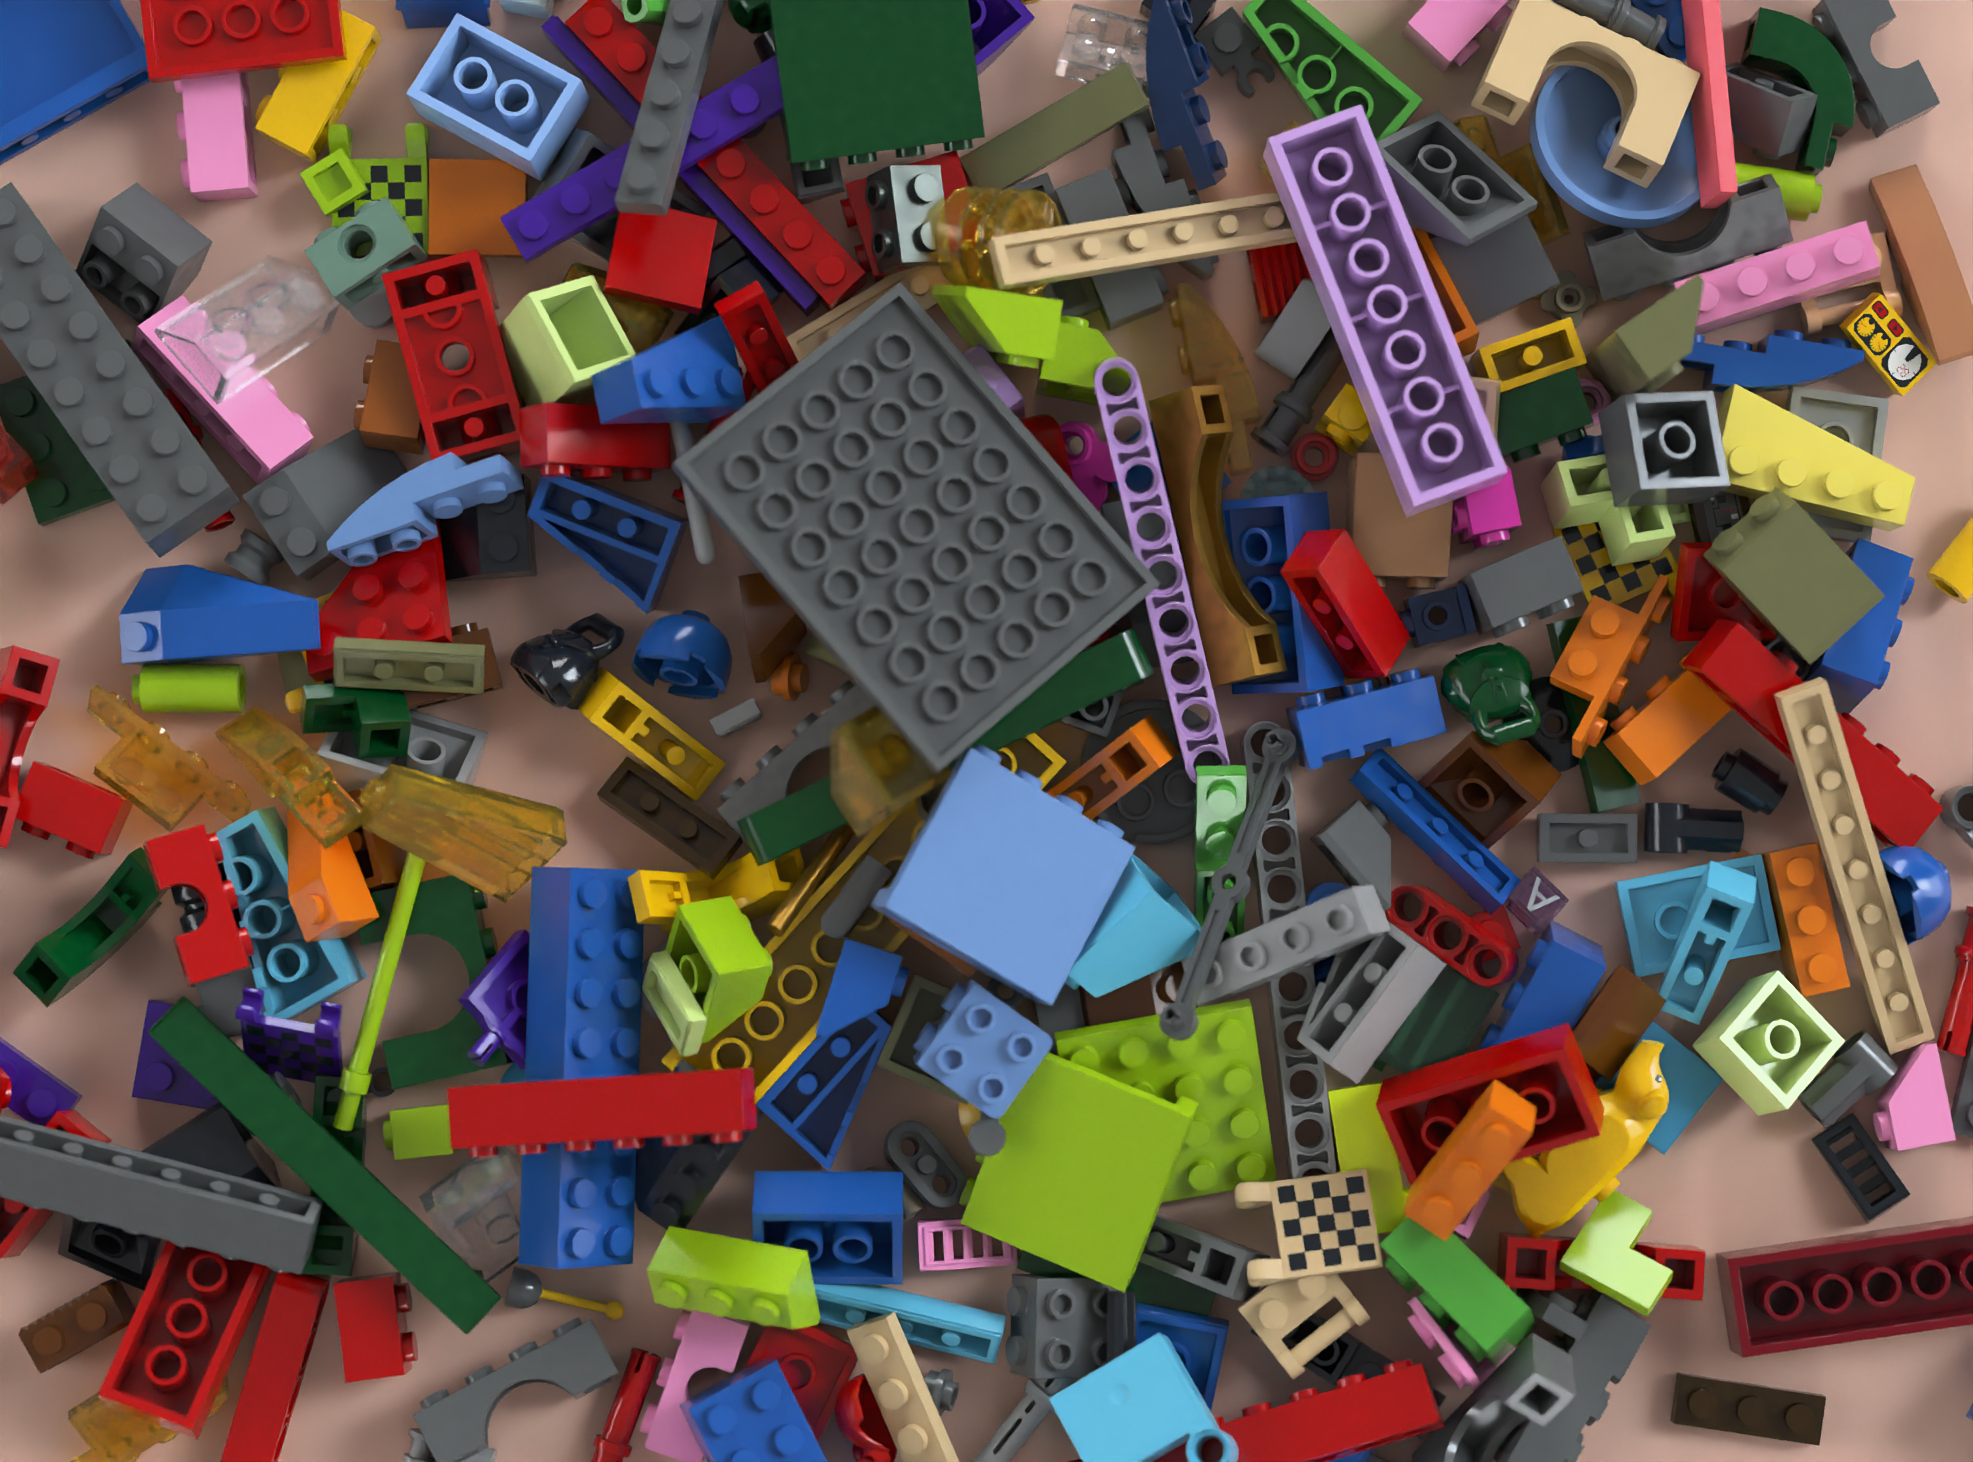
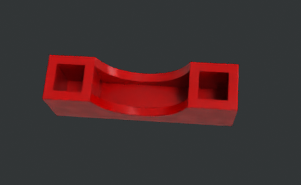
[0,645,60,849]
[1497,1232,1706,1301]

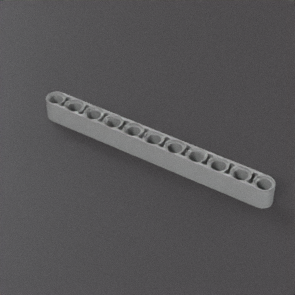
[1240,721,1337,1179]

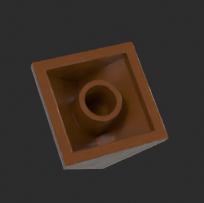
[1572,964,1666,1081]

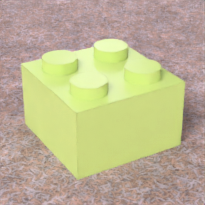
[1692,970,1845,1116]

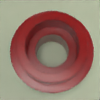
[1290,432,1339,481]

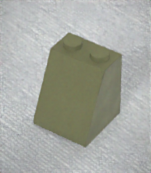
[1703,487,1885,665]

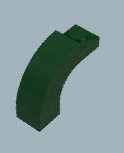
[1740,7,1855,176]
[13,847,167,1007]

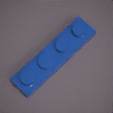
[1349,748,1521,915]

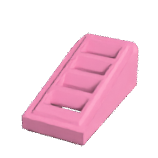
[917,1217,1018,1271]

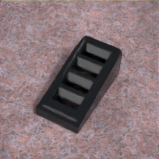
[1812,1112,1910,1224]

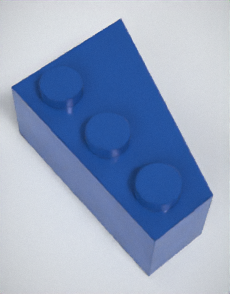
[756,1010,893,1171]

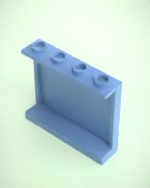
[870,744,1136,1005]

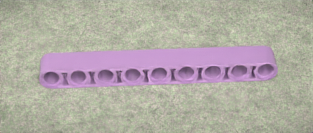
[1093,357,1230,784]

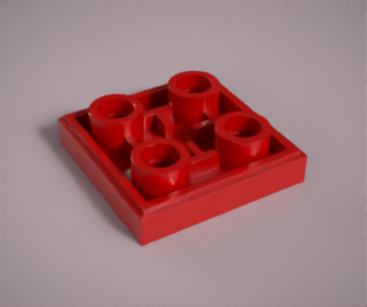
[603,208,717,315]

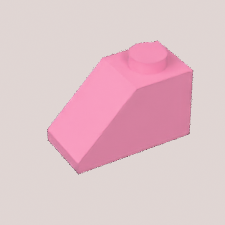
[1873,1042,1956,1151]

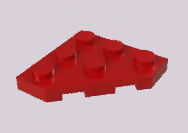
[306,518,453,683]

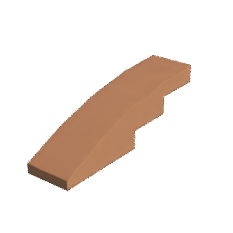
[1868,164,1973,366]

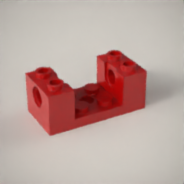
[382,249,526,465]

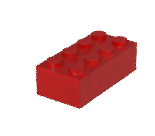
[1376,1023,1604,1185]
[98,1240,272,1440]

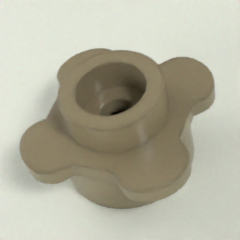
[1539,270,1598,328]

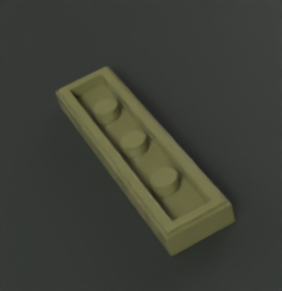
[959,62,1151,202]

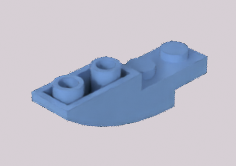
[327,452,523,567]

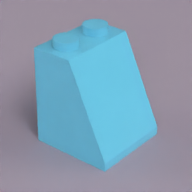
[1065,853,1202,998]

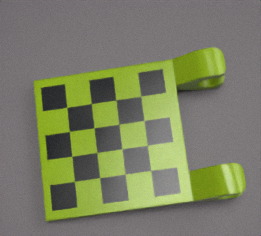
[328,123,429,257]

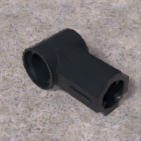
[1644,803,1744,853]

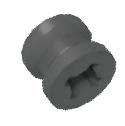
[224,528,284,586]

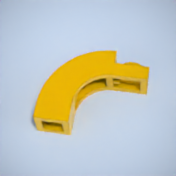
[627,848,805,933]

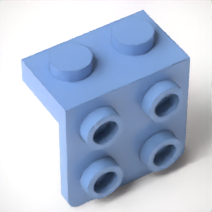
[912,978,1052,1118]

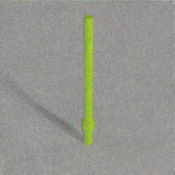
[333,841,430,1131]

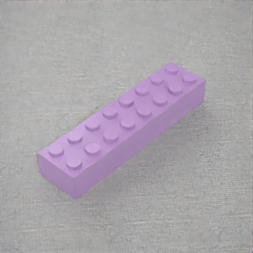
[1263,104,1508,517]

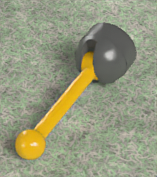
[505,1267,624,1320]

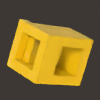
[1313,383,1372,457]

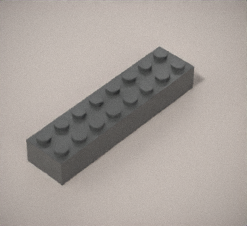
[0,182,241,558]

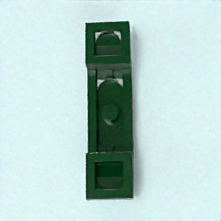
[301,1076,367,1276]

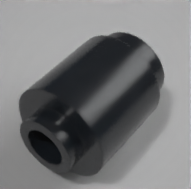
[1711,748,1789,815]

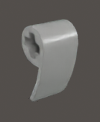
[1254,278,1331,380]

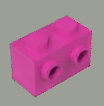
[1451,467,1522,550]

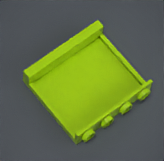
[959,1052,1199,1292]

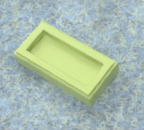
[642,950,707,1057]

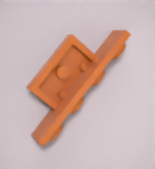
[1550,574,1673,759]

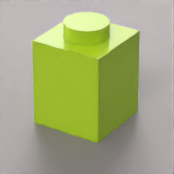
[383,1103,460,1160]

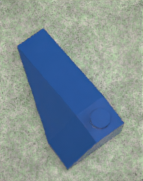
[119,564,321,665]

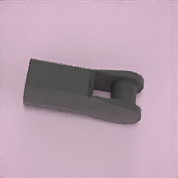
[821,854,895,939]

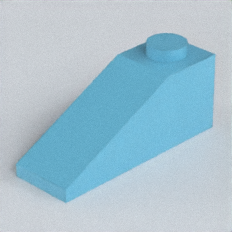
[1657,860,1757,1025]

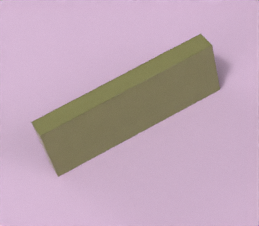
[334,637,485,694]

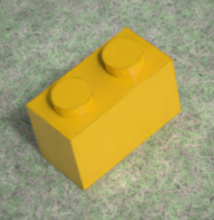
[1471,317,1587,394]

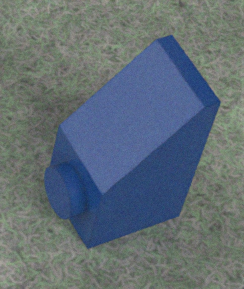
[815,938,910,1037]

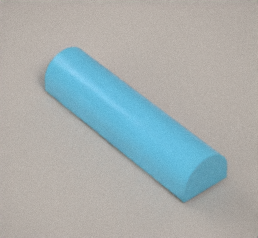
[814,1284,1006,1364]

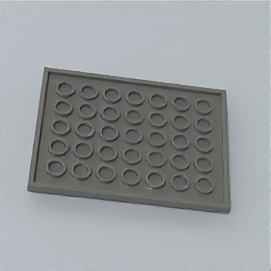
[671,282,1160,775]

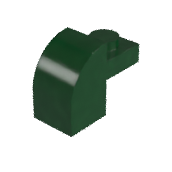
[300,683,412,759]

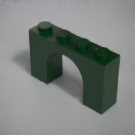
[358,872,514,1090]

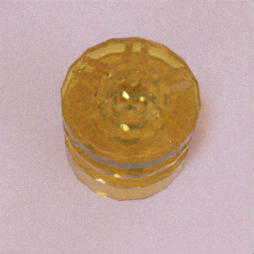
[935,186,1062,294]

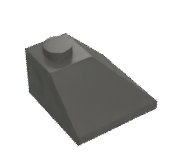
[1310,800,1391,912]

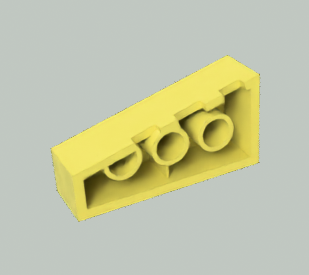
[1717,384,1916,531]

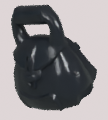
[510,613,625,710]

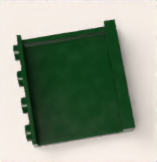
[765,0,985,171]

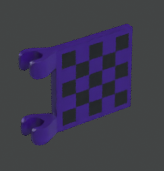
[235,987,343,1083]

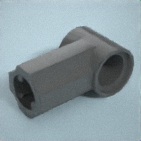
[1797,1030,1899,1128]

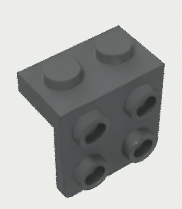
[1006,1274,1126,1379]

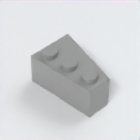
[1297,922,1446,1084]

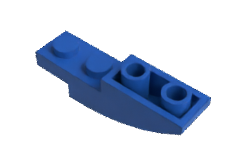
[1679,329,1865,394]

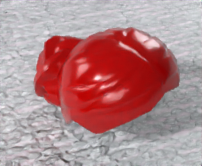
[834,1373,898,1462]

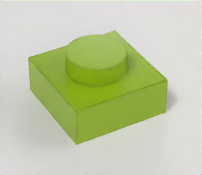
[299,148,369,217]

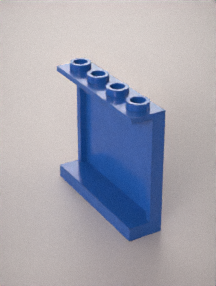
[0,0,150,165]

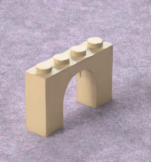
[1470,0,1701,189]

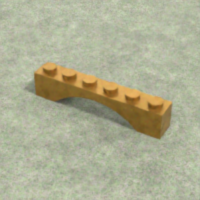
[1149,384,1287,687]

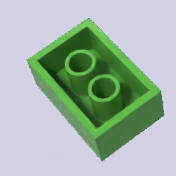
[1380,1217,1537,1367]

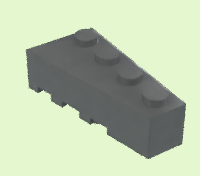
[1493,1289,1651,1462]

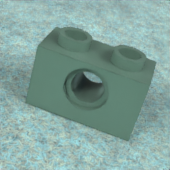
[304,197,428,310]

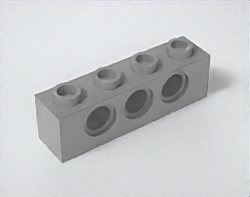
[1181,884,1391,1006]

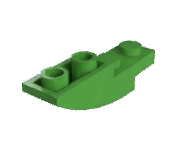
[1193,765,1247,943]

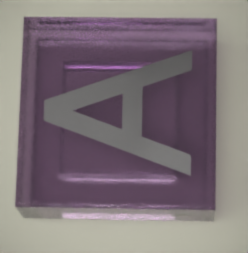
[1503,866,1569,936]

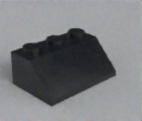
[635,1059,763,1230]

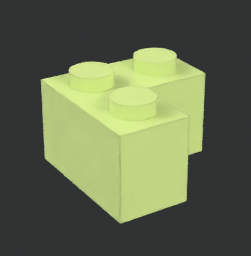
[1540,454,1676,566]

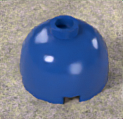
[631,610,732,699]
[1879,845,1952,945]

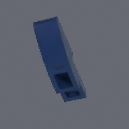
[1146,0,1228,191]

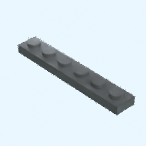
[614,0,725,216]

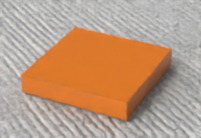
[428,159,528,258]

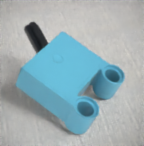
[1049,1291,1239,1462]

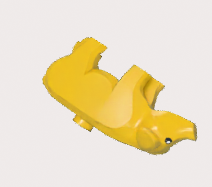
[1493,1040,1669,1236]

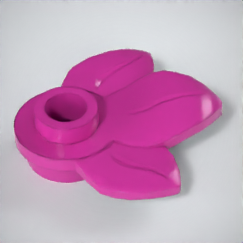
[1059,421,1127,511]

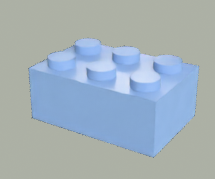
[406,13,591,181]

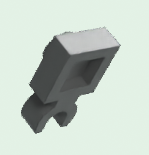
[1194,7,1275,99]
[1515,1288,1589,1341]

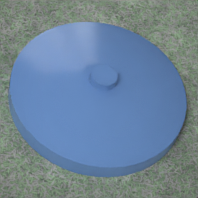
[1530,65,1700,228]

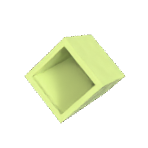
[499,275,635,407]

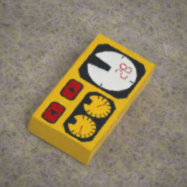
[1839,292,1937,396]

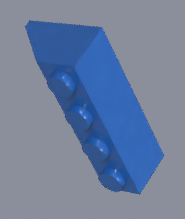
[1222,491,1344,694]

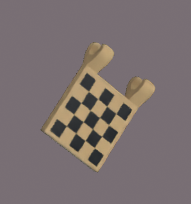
[1235,1169,1383,1287]

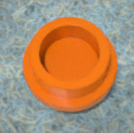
[771,653,809,702]

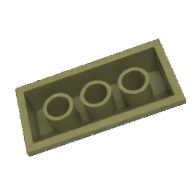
[1585,274,1704,403]

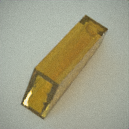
[360,764,567,903]

